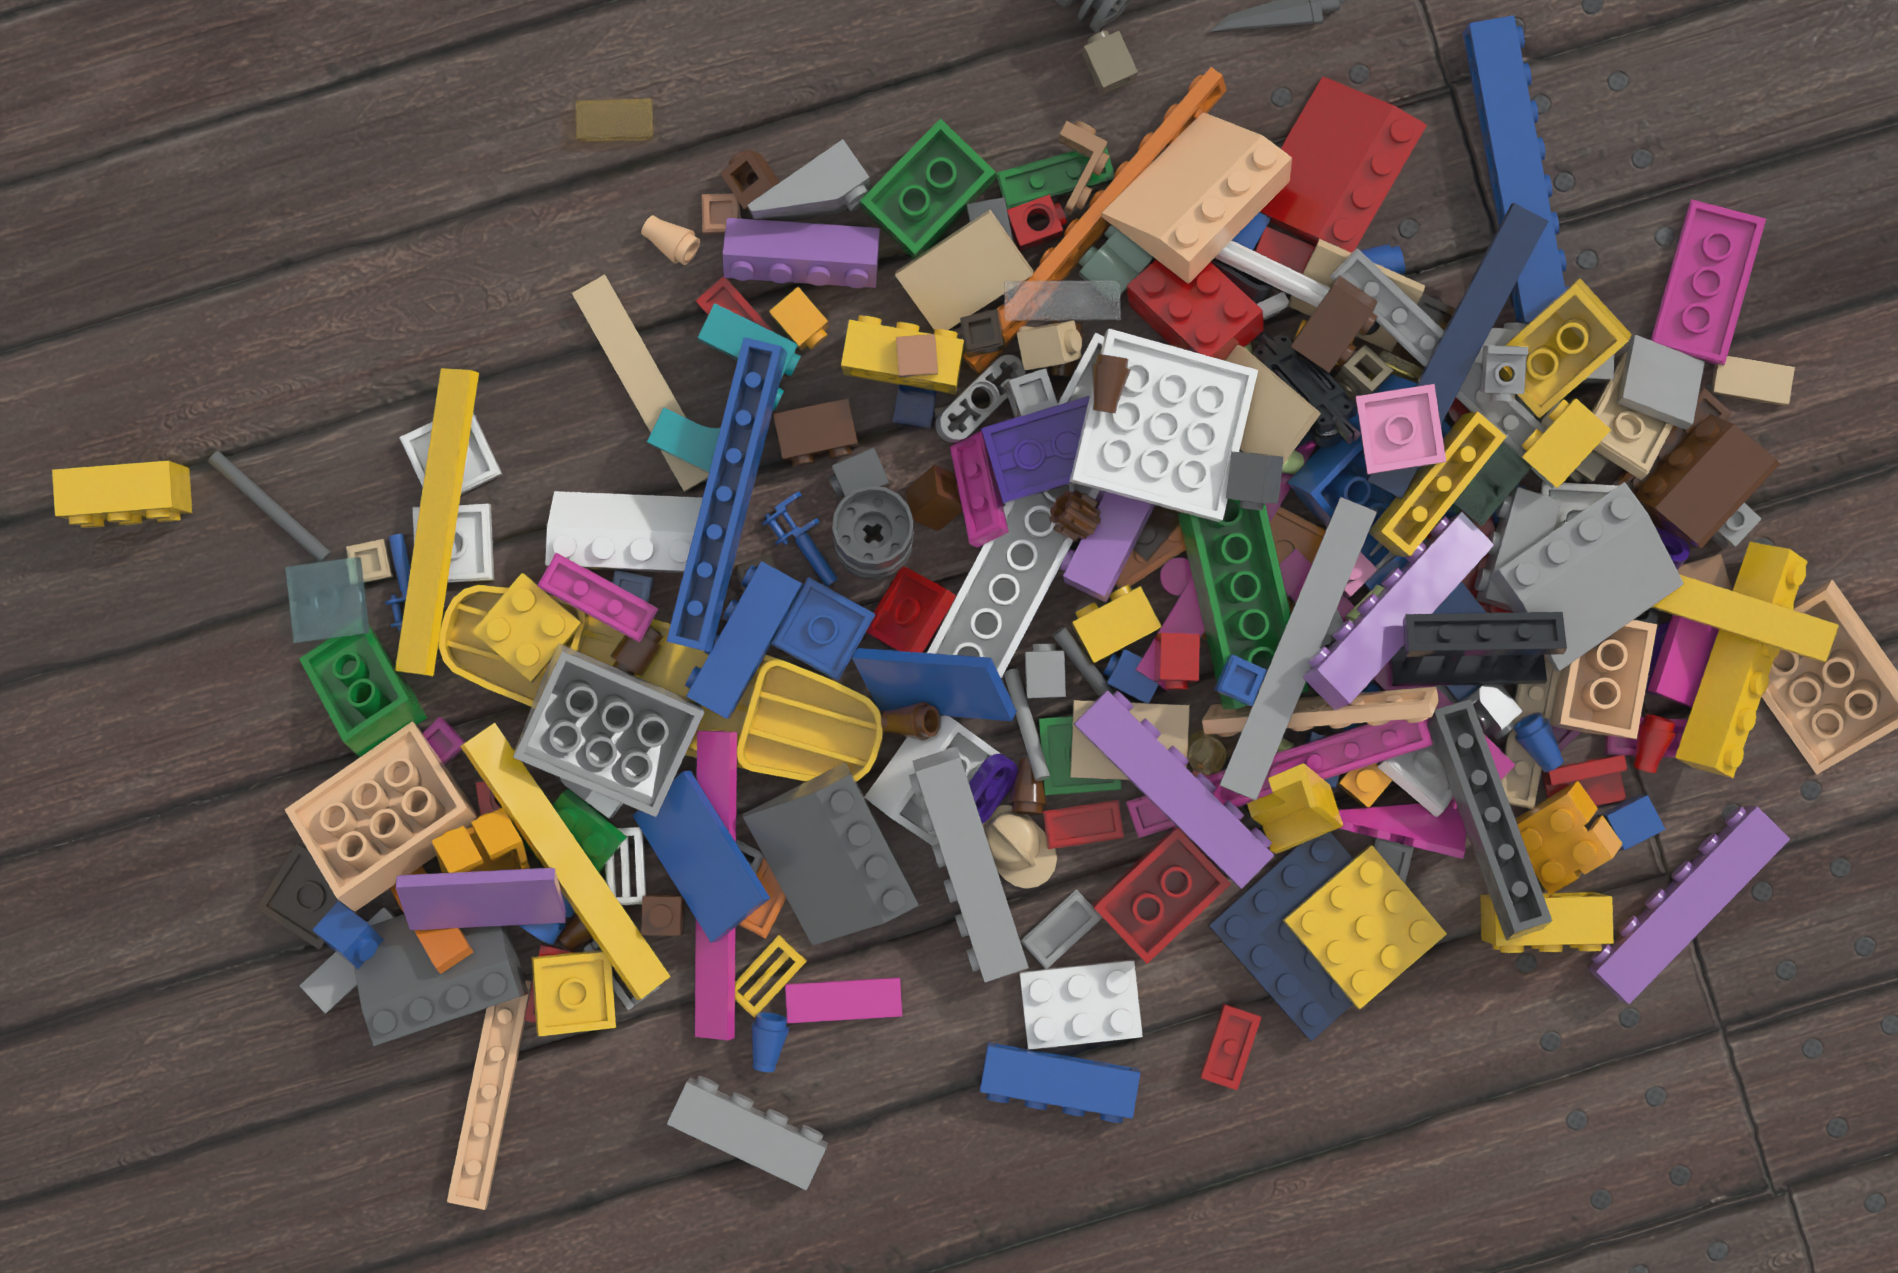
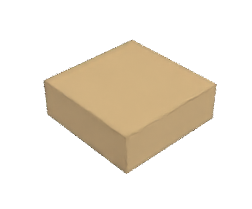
[346,539,393,585]

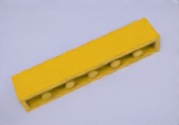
[1675,542,1808,778]

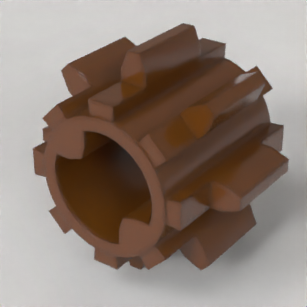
[1049,490,1101,541]

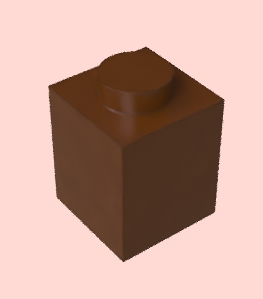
[641,894,685,936]

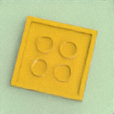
[1283,845,1447,1009]

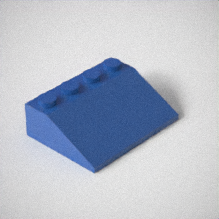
[1287,374,1451,566]

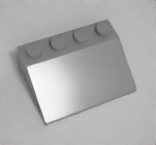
[1489,482,1684,672]
[513,643,704,817]

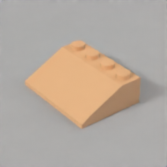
[1102,112,1292,284]
[1761,579,1898,775]
[285,721,479,912]

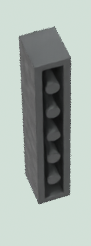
[1427,699,1552,941]

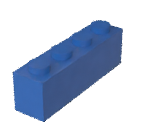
[685,561,804,719]
[980,1042,1140,1123]

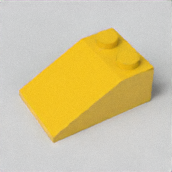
[1499,278,1632,419]

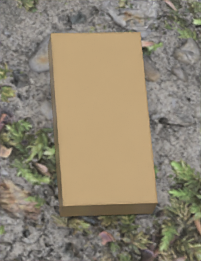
[1710,356,1795,406]

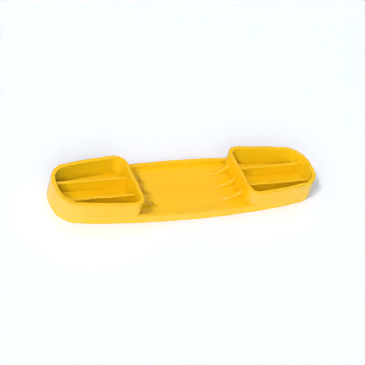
[438,585,884,781]

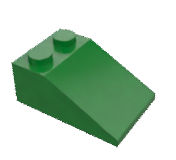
[299,617,428,757]

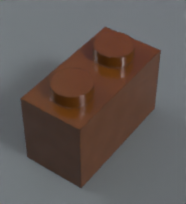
[1291,275,1378,373]
[773,398,859,467]

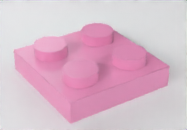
[1355,384,1446,475]

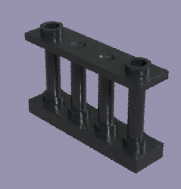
[1390,612,1567,686]

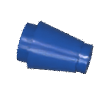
[1513,712,1564,772]
[752,1012,789,1072]

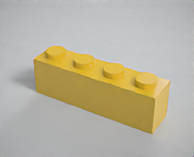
[1368,411,1507,557]

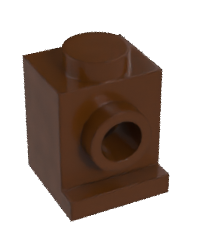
[720,150,780,211]

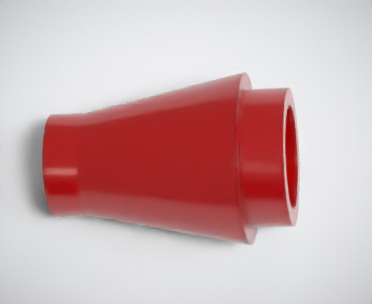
[1633,714,1677,773]

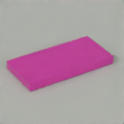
[1650,199,1766,366]

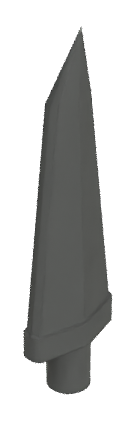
[1209,0,1340,32]

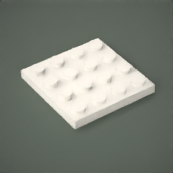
[1069,329,1258,522]

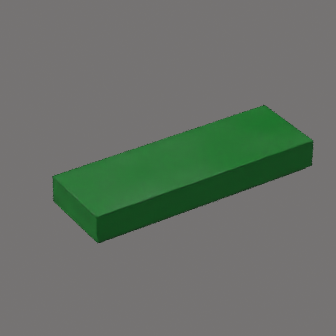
[995,146,1114,210]

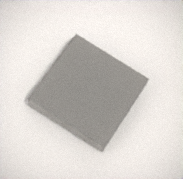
[1617,335,1705,430]

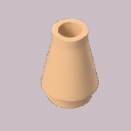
[641,215,700,265]

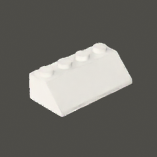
[545,491,703,573]

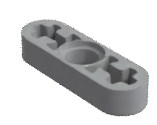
[936,355,1026,443]

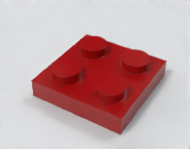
[866,566,957,653]

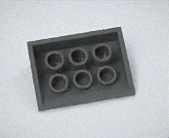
[742,762,919,946]
[354,914,530,1046]

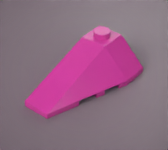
[1338,801,1466,859]

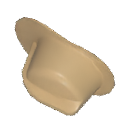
[982,805,1057,888]

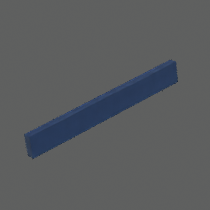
[1365,203,1548,499]

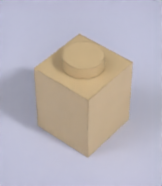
[1017,320,1082,371]

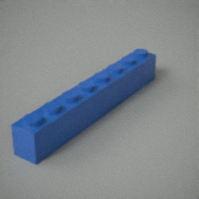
[1462,15,1569,324]
[667,337,787,652]

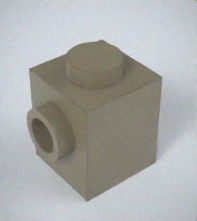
[1082,31,1138,96]

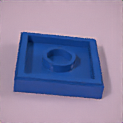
[771,577,875,681]

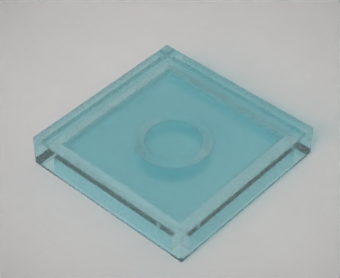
[285,557,369,643]

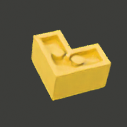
[1247,763,1344,854]

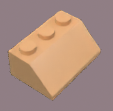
[1551,620,1657,739]

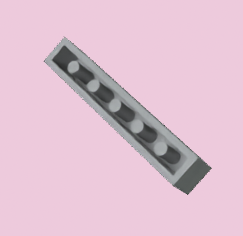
[909,746,1029,982]

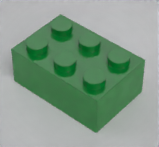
[860,118,996,260]

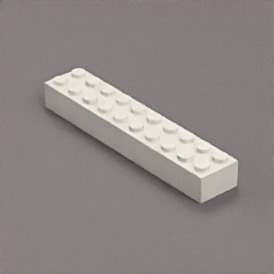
[927,333,1104,678]

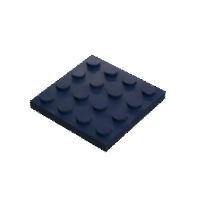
[1208,832,1354,1042]

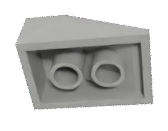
[747,139,871,221]

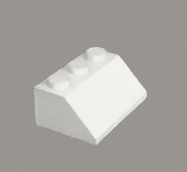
[864,715,1001,846]

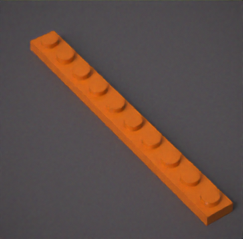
[963,67,1227,375]

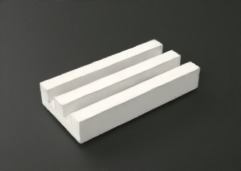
[605,827,646,905]

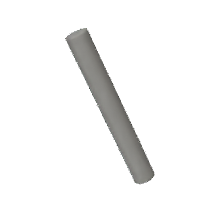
[1004,669,1050,781]

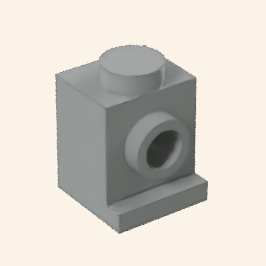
[1480,345,1528,401]

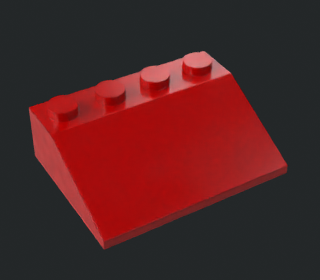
[1260,76,1427,253]

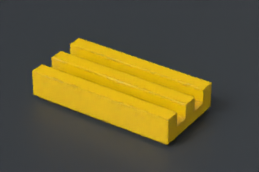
[735,935,807,1018]

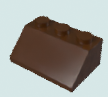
[1635,414,1780,548]

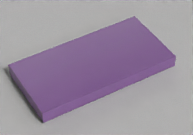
[396,868,566,930]

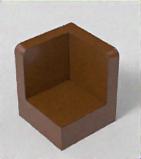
[906,465,963,531]

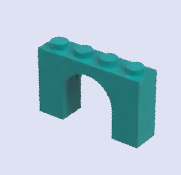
[647,303,801,473]

